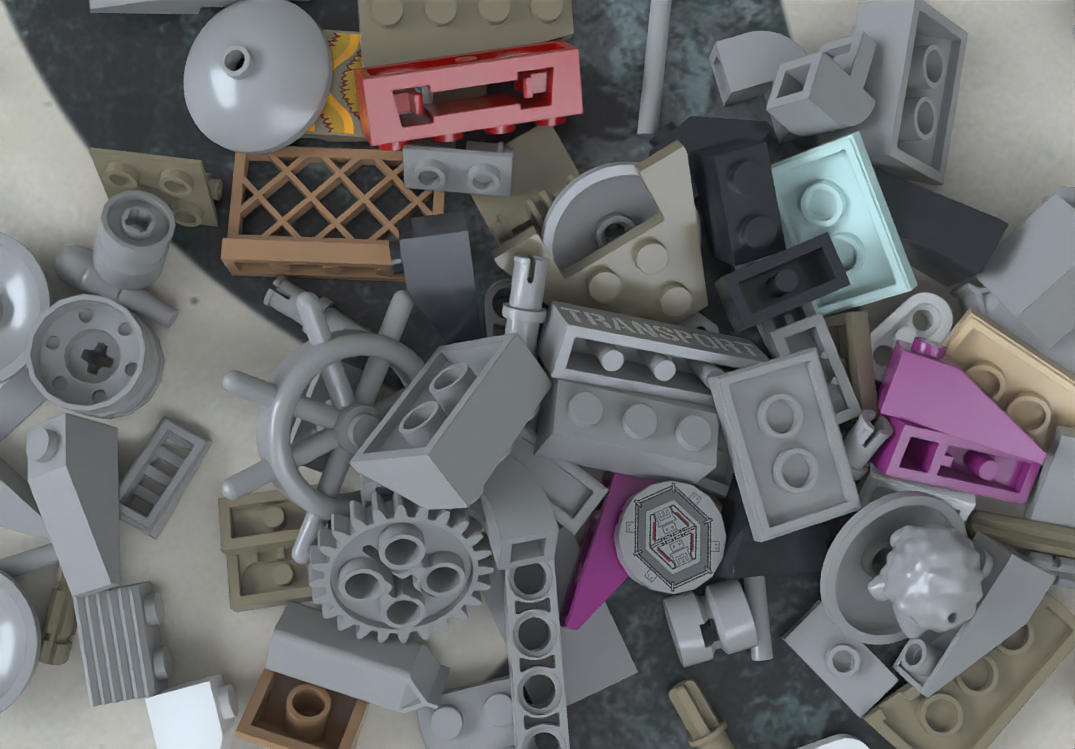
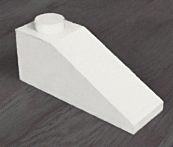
[145,673,239,749]

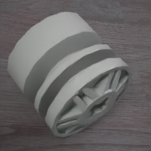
[24,294,165,420]

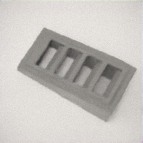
[119,416,212,540]

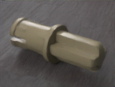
[668,678,735,749]

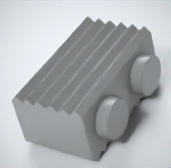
[73,581,173,707]

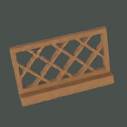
[221,146,446,282]

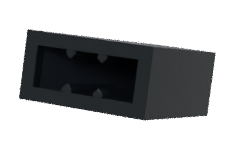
[874,169,1009,287]
[712,473,827,579]

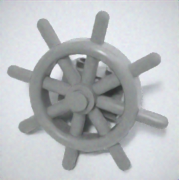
[221,290,425,564]

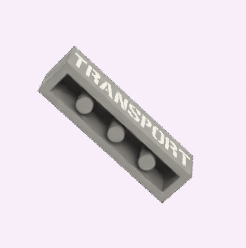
[536,300,770,406]

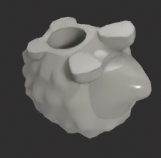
[867,523,984,639]

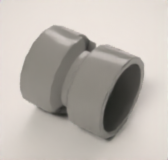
[92,190,176,290]
[662,578,758,668]

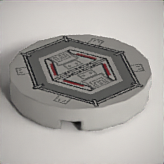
[614,481,726,594]

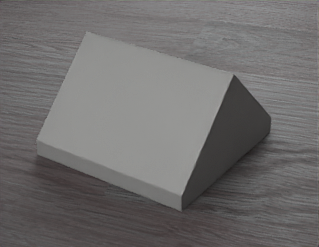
[975,192,1075,349]

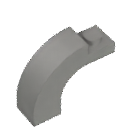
[360,455,559,571]

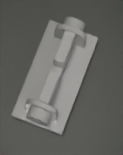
[403,138,514,197]

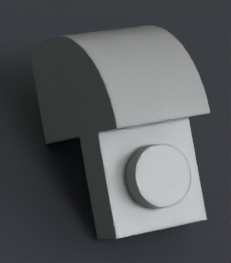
[709,31,808,144]
[766,31,876,137]

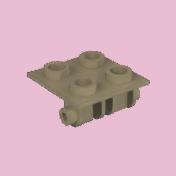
[470,126,580,246]
[89,147,223,227]

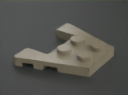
[490,140,708,325]

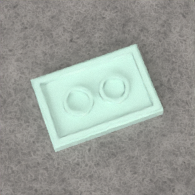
[771,131,917,317]

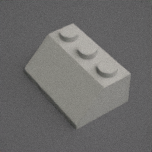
[833,0,968,185]
[349,332,553,510]
[533,365,719,485]

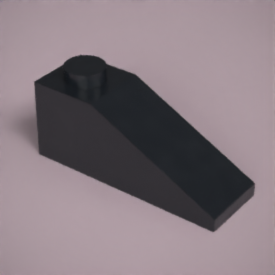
[389,211,482,345]

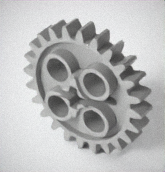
[308,492,494,644]

